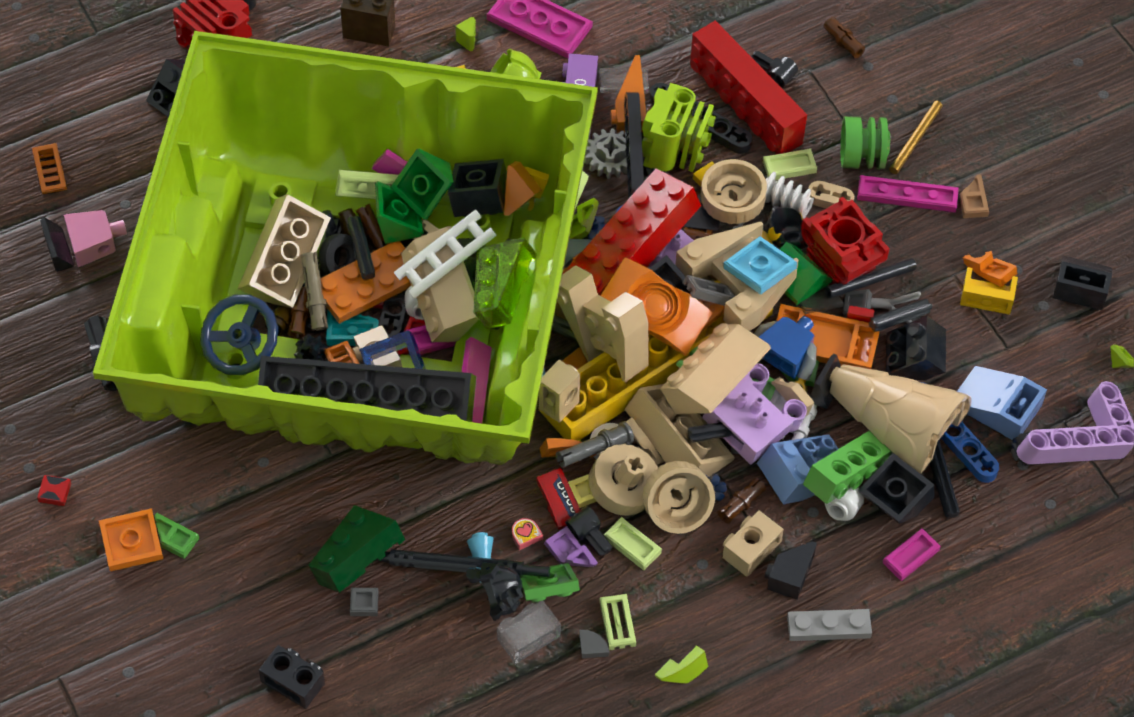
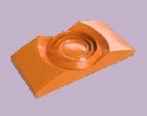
[601,258,713,356]
[776,304,880,369]

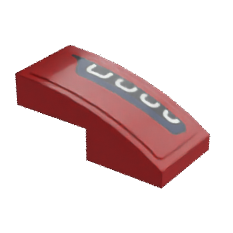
[537,468,580,530]

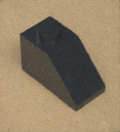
[765,541,817,600]

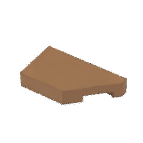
[959,175,989,218]

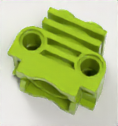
[642,83,716,172]

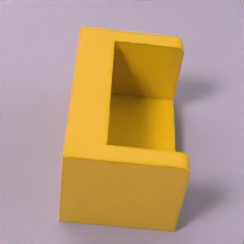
[960,267,1018,315]

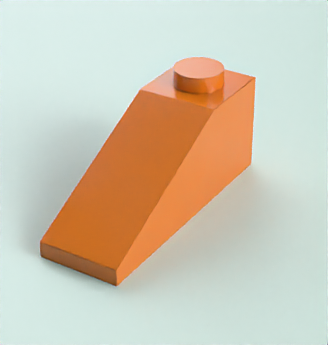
[610,55,646,133]

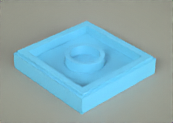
[724,236,797,295]

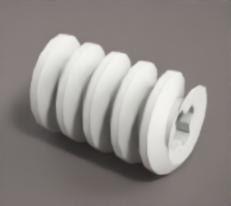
[765,172,814,219]

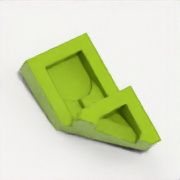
[569,198,599,239]
[655,646,708,683]

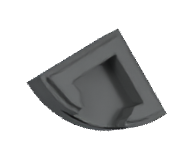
[579,630,609,658]

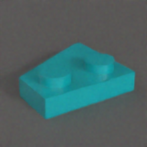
[326,310,379,346]

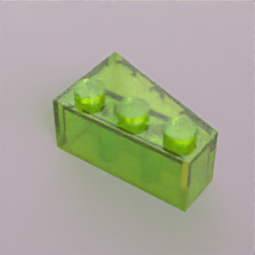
[473,237,537,329]

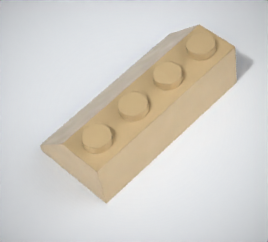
[238,194,331,308]
[401,226,483,342]
[660,323,771,414]
[625,384,735,476]

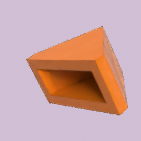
[504,161,542,216]

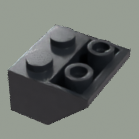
[146,59,185,117]
[1053,255,1112,310]
[886,316,946,381]

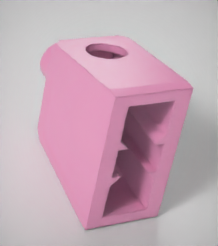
[64,210,127,267]

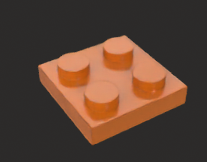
[99,508,163,571]

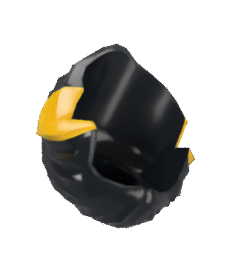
[767,206,805,248]

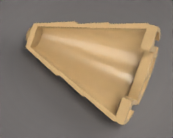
[830,364,971,474]

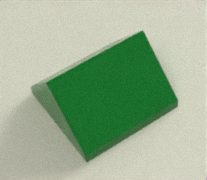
[391,149,454,220]
[375,181,423,244]
[780,242,833,305]

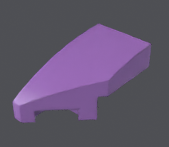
[544,526,598,567]

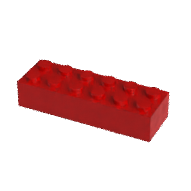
[690,20,807,154]
[562,169,701,296]

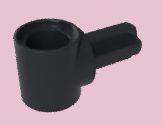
[751,51,798,88]
[565,506,612,557]

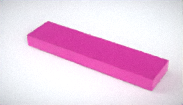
[857,175,958,212]
[462,337,492,424]

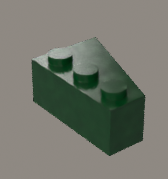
[308,505,406,593]

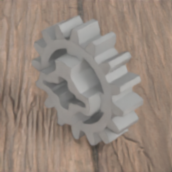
[585,129,627,179]

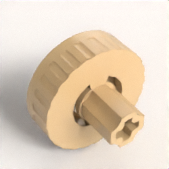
[701,159,767,224]
[589,444,658,516]
[642,461,715,534]

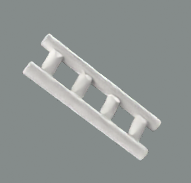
[394,209,496,299]

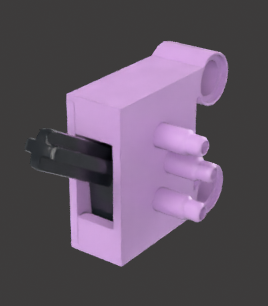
[688,363,807,465]

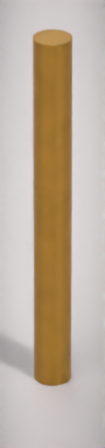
[889,101,943,174]

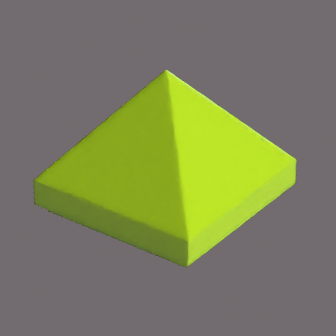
[1111,344,1134,368]

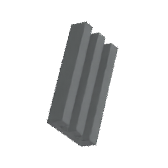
[683,275,735,306]

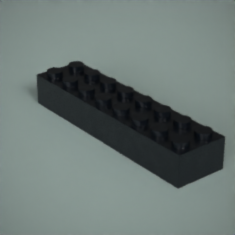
[258,356,476,422]

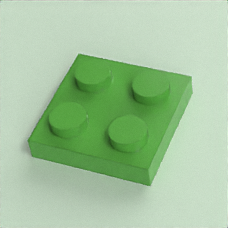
[521,563,580,602]

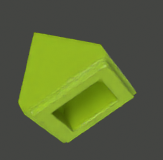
[456,17,476,51]

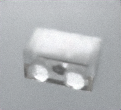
[497,601,561,664]

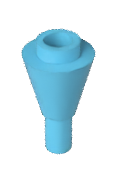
[467,532,493,583]

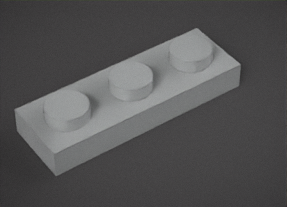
[787,609,872,641]

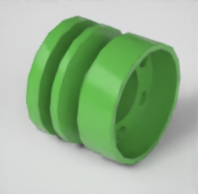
[840,116,890,169]

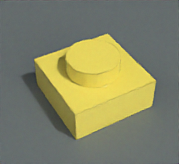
[568,474,597,508]

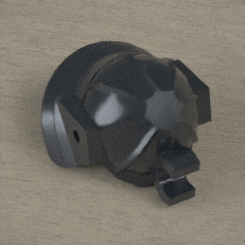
[466,562,523,621]

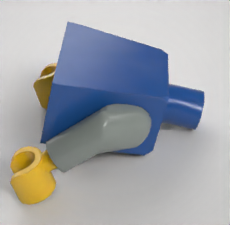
[754,316,817,393]

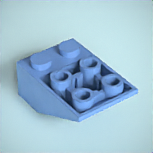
[957,366,1047,440]
[757,434,838,504]

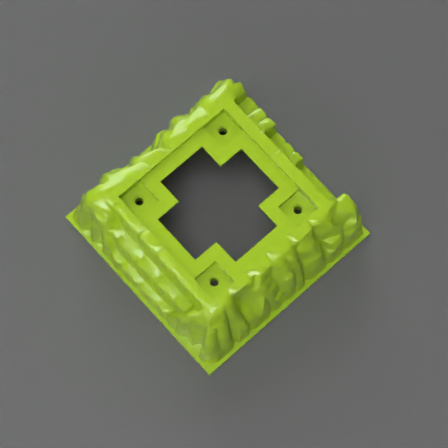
[93,31,598,465]

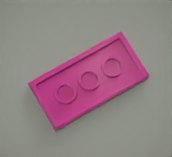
[487,0,593,58]

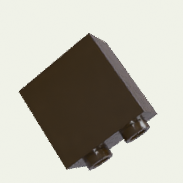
[340,0,396,47]

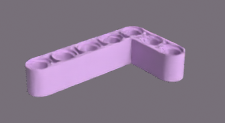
[1017,381,1134,464]

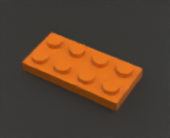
[320,241,411,324]

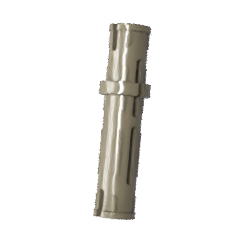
[300,252,328,331]

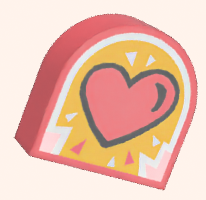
[512,518,543,550]

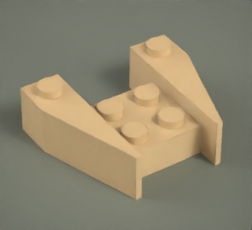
[675,222,799,331]
[557,265,648,382]

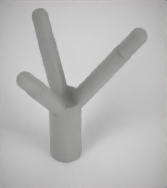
[871,291,921,324]

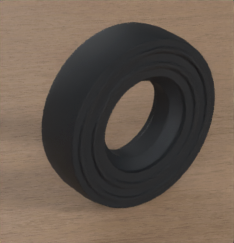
[319,234,357,275]

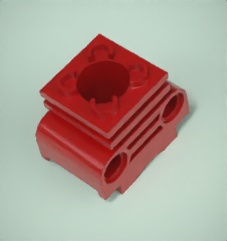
[173,0,252,50]
[801,197,890,285]

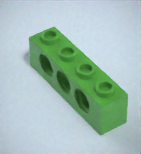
[803,430,893,504]

